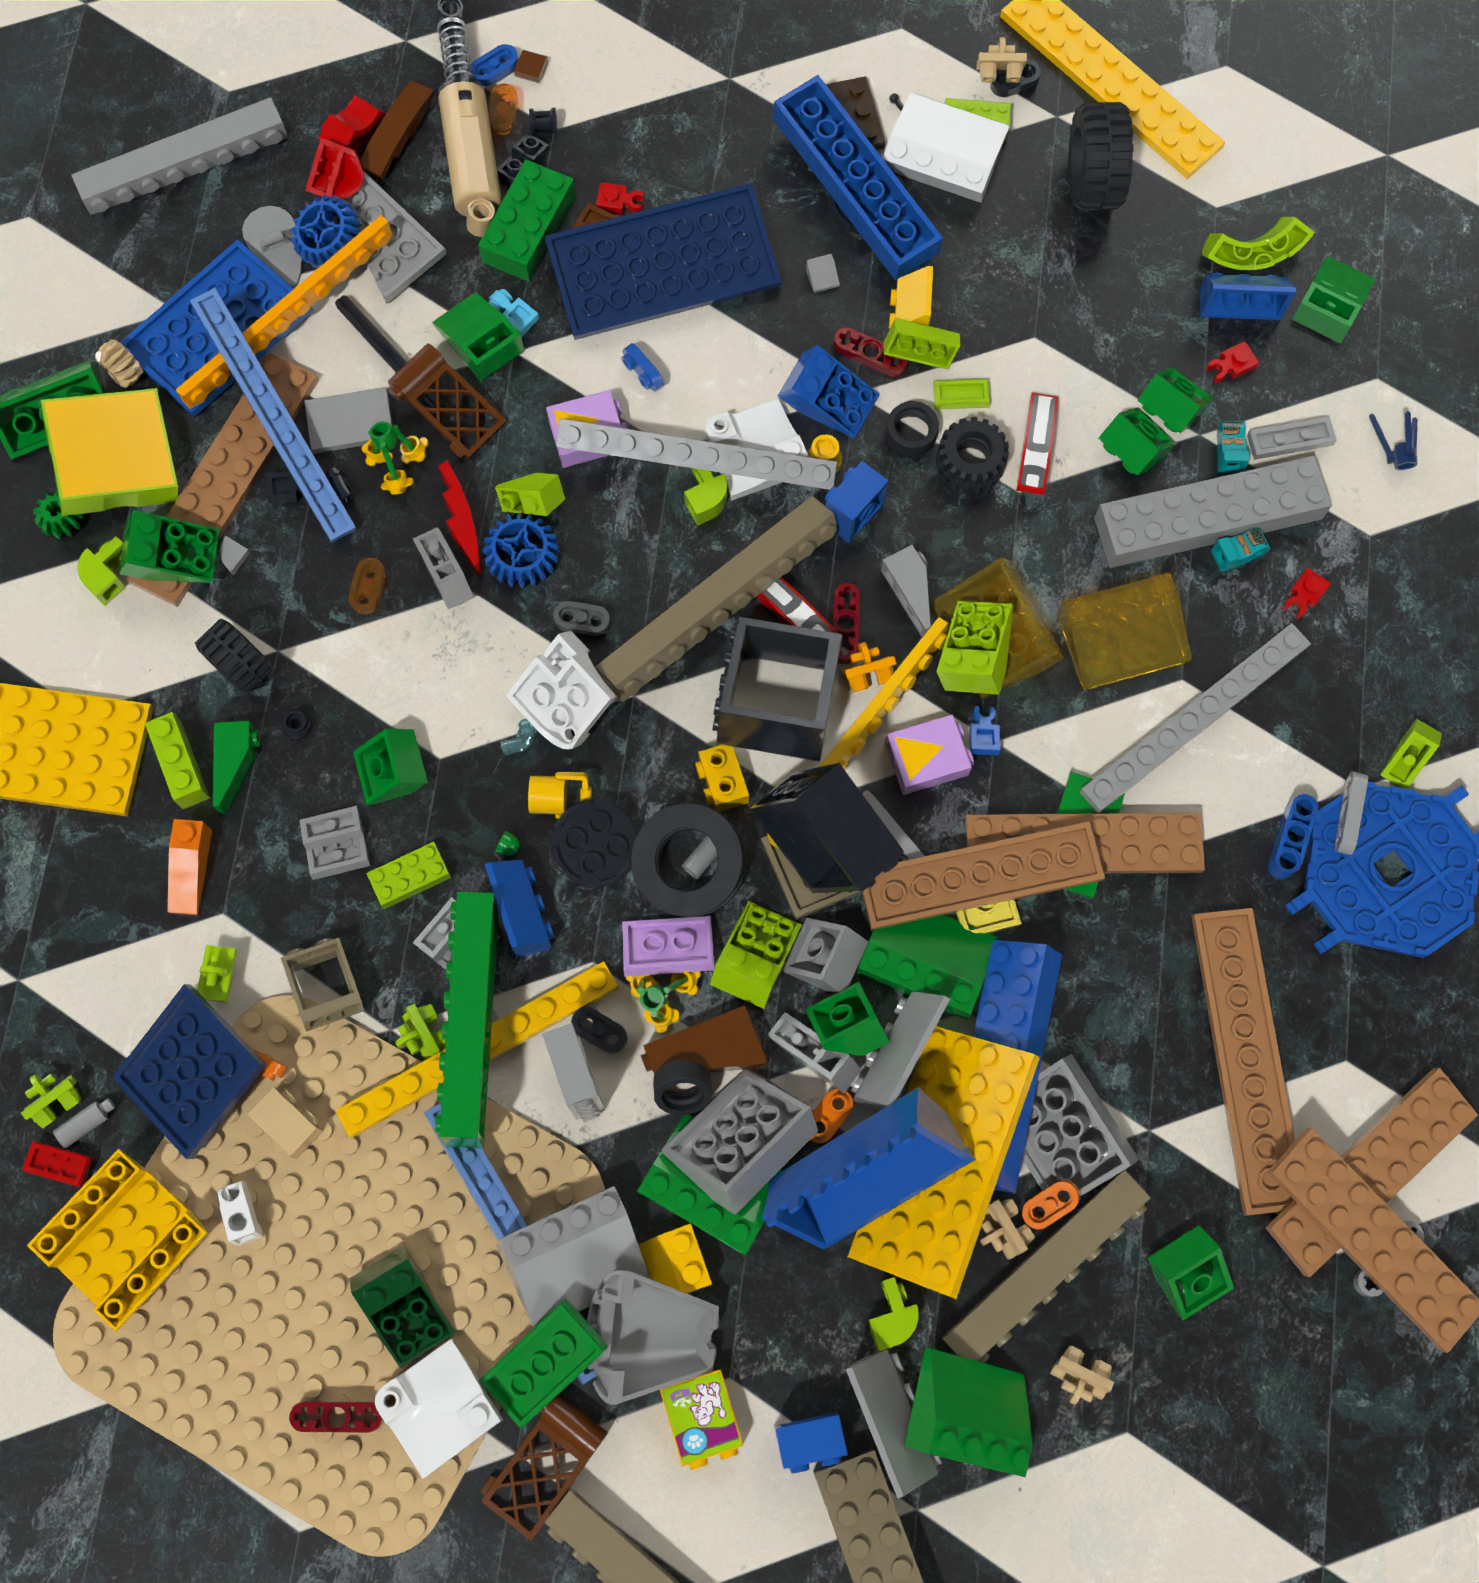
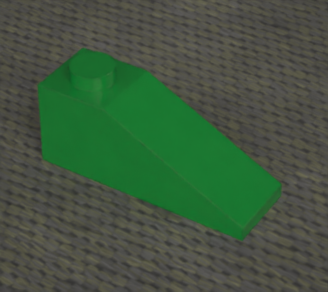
[213,721,260,814]

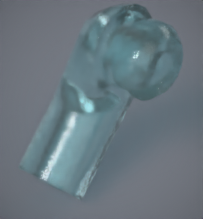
[500,719,537,756]

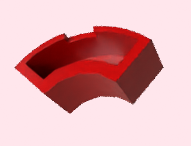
[318,95,386,153]

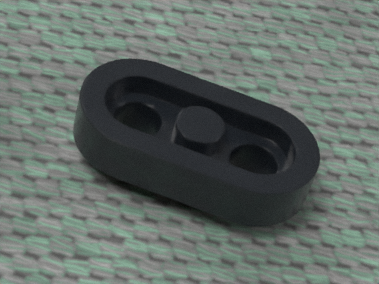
[990,60,1041,97]
[571,1007,628,1054]

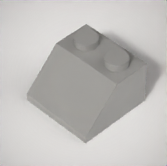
[782,918,868,993]

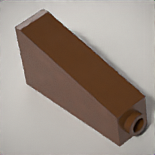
[640,1006,767,1074]

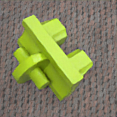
[197,945,238,1003]
[395,1004,446,1060]
[21,1074,82,1129]

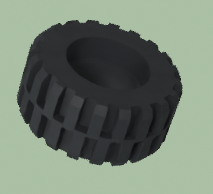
[1068,102,1134,210]

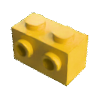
[695,745,749,812]

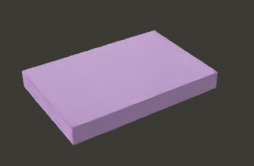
[622,916,714,977]

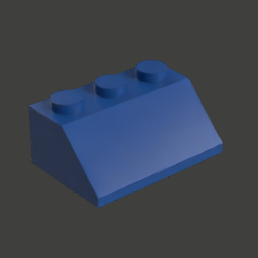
[1200,273,1296,320]
[485,860,555,959]

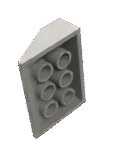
[851,991,950,1114]
[1022,1054,1139,1200]
[662,1069,818,1215]
[496,1186,650,1328]
[846,1348,942,1498]

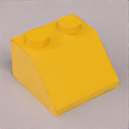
[889,266,933,330]
[638,1224,712,1294]

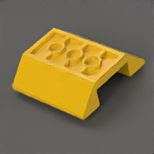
[27,1149,208,1332]

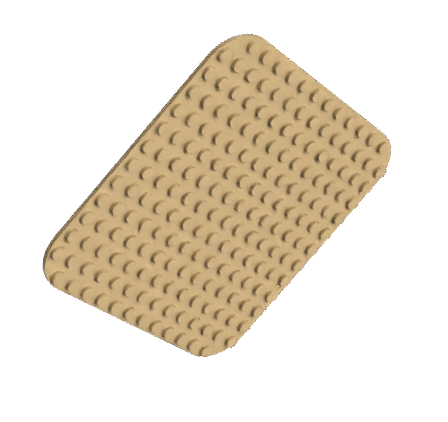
[53,995,605,1557]

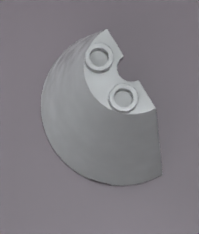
[587,1270,720,1405]

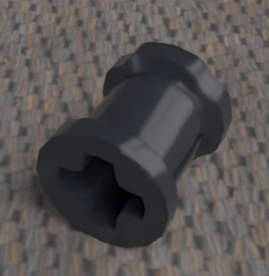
[529,107,557,133]

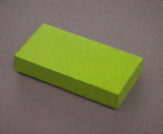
[933,379,990,410]

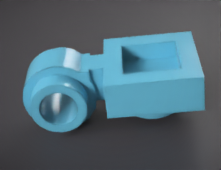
[488,289,539,337]

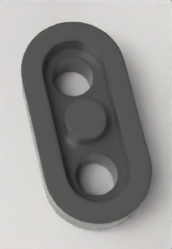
[553,601,610,636]

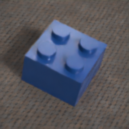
[825,461,888,543]
[774,1412,847,1474]

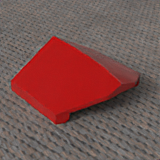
[305,138,365,201]

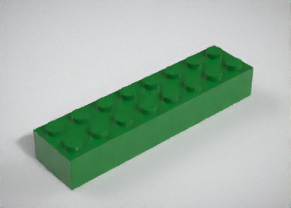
[435,892,499,1148]

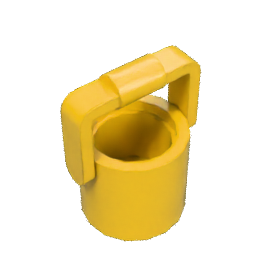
[528,772,592,819]

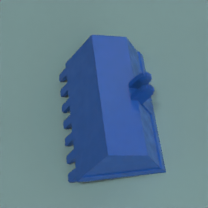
[762,1087,976,1250]

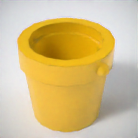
[807,434,842,473]

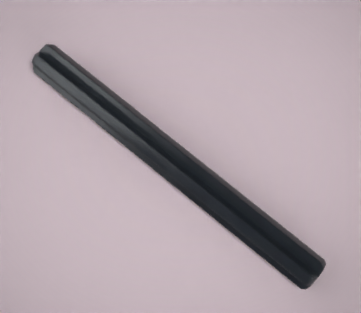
[335,295,445,415]

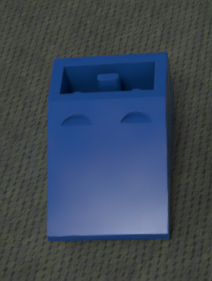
[777,345,880,439]

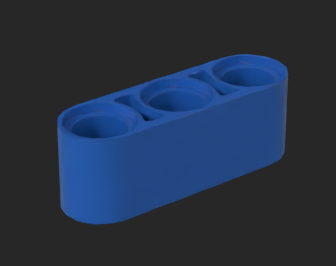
[1268,794,1318,880]

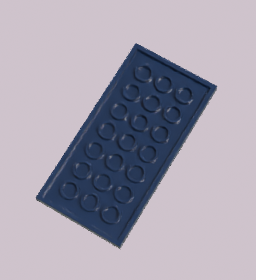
[544,183,782,340]

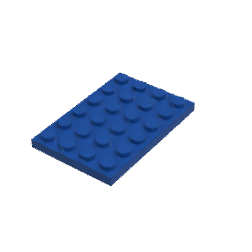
[120,239,314,417]

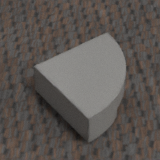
[220,536,250,575]

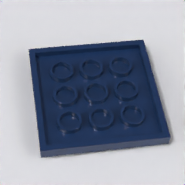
[112,984,267,1159]

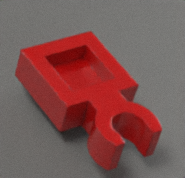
[596,182,645,215]
[1206,341,1259,383]
[1283,568,1331,620]

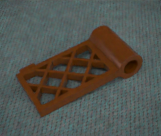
[388,343,507,460]
[480,1394,609,1541]

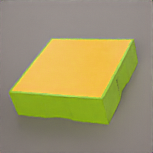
[41,388,178,516]

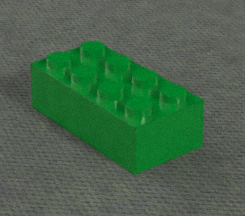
[478,159,576,282]

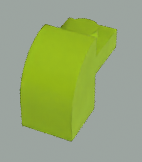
[684,468,727,526]
[77,537,126,606]
[867,1277,918,1351]

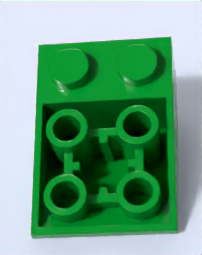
[1292,256,1375,343]
[432,292,524,381]
[119,510,219,583]

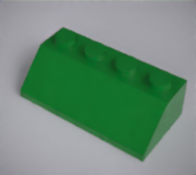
[0,360,106,459]

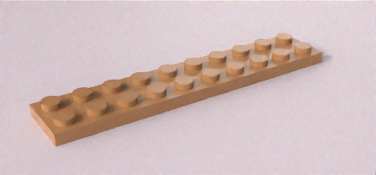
[126,353,319,607]
[1191,908,1295,1216]

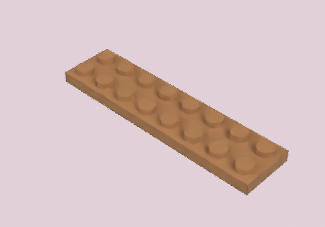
[965,813,1205,873]
[862,821,1105,930]
[1265,1068,1478,1277]
[1267,1127,1479,1353]

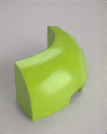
[1202,217,1315,270]

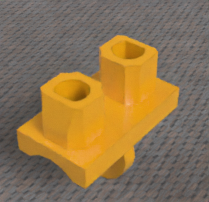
[840,642,896,692]

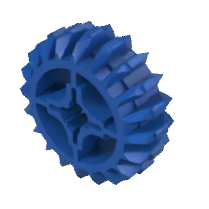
[290,194,362,268]
[482,513,559,588]

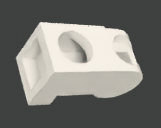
[218,1180,264,1246]

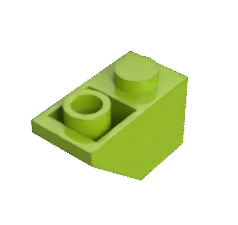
[495,473,565,516]

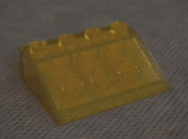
[931,557,1064,699]
[1057,573,1192,691]

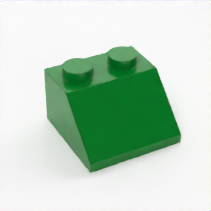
[1137,366,1215,434]
[1098,407,1177,475]
[353,729,428,805]
[805,982,890,1056]
[1148,1226,1234,1321]

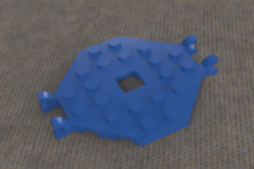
[1285,782,1479,958]

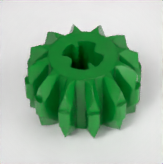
[33,491,84,539]

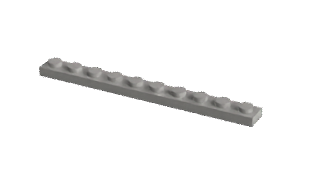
[556,419,837,490]
[1080,623,1311,814]

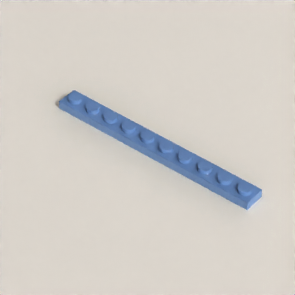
[190,288,356,543]
[424,1103,596,1385]

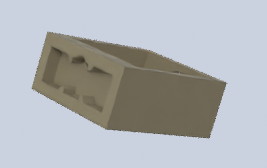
[281,938,364,1032]

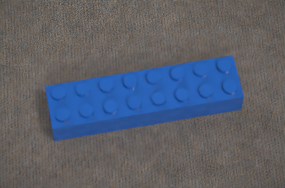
[773,75,943,281]
[973,940,1062,1193]

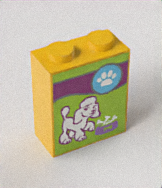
[660,1369,743,1470]

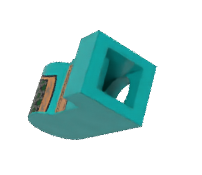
[1217,420,1250,473]
[1211,528,1271,573]

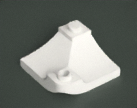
[706,398,809,501]
[506,630,617,749]
[375,1339,503,1479]

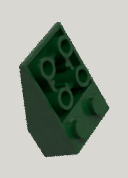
[349,1245,455,1368]

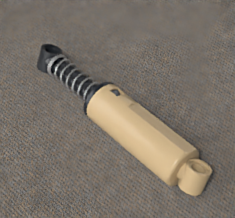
[436,0,502,237]

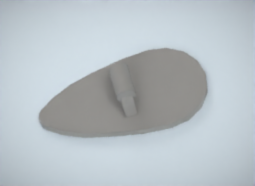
[242,206,302,288]

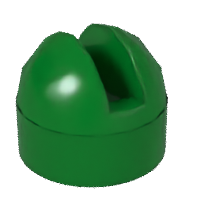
[495,831,520,856]

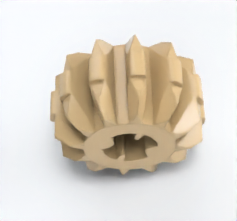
[95,339,143,388]

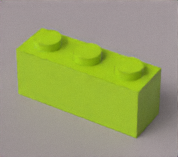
[145,712,210,809]

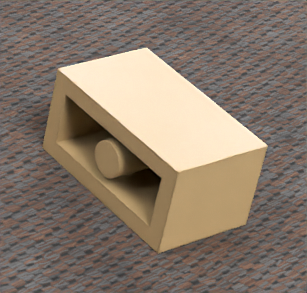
[247,1087,323,1159]

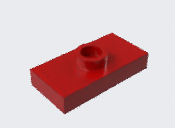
[22,1141,94,1188]

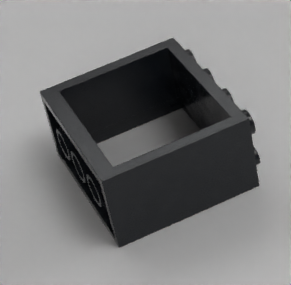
[712,617,842,762]
[750,763,904,894]

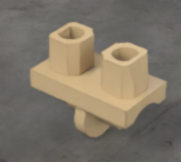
[976,37,1027,83]
[980,1199,1035,1260]
[1050,1346,1114,1405]

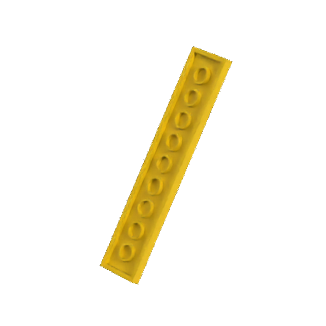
[1000,0,1225,179]

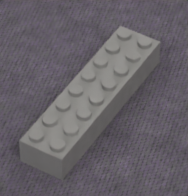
[1094,456,1332,568]

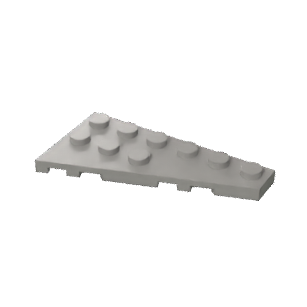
[345,171,447,304]

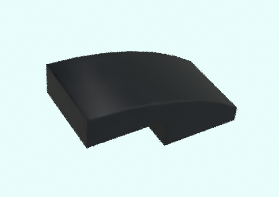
[497,132,549,186]

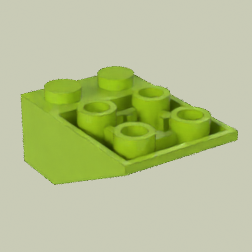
[936,601,1013,695]
[710,901,802,1009]

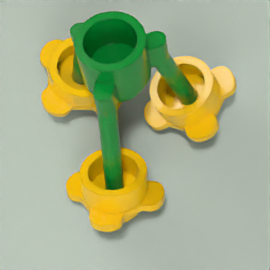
[362,421,429,495]
[626,971,701,1034]

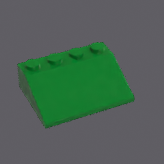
[856,915,999,1020]
[637,1115,783,1256]
[904,1347,1032,1478]

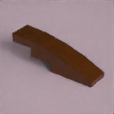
[360,81,435,179]

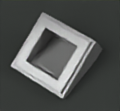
[806,254,840,293]

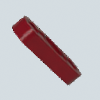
[833,327,908,377]
[833,583,860,664]
[289,1401,384,1433]

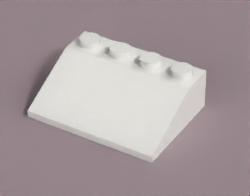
[882,92,1010,203]

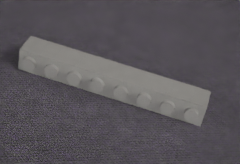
[71,97,288,215]

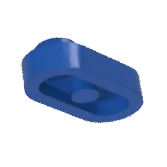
[470,44,518,86]
[621,343,664,392]

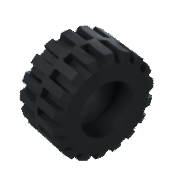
[936,417,1009,495]
[195,619,273,694]

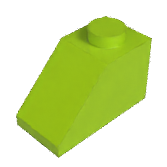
[1381,719,1442,789]

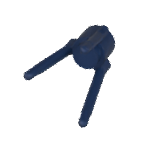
[1369,411,1418,470]

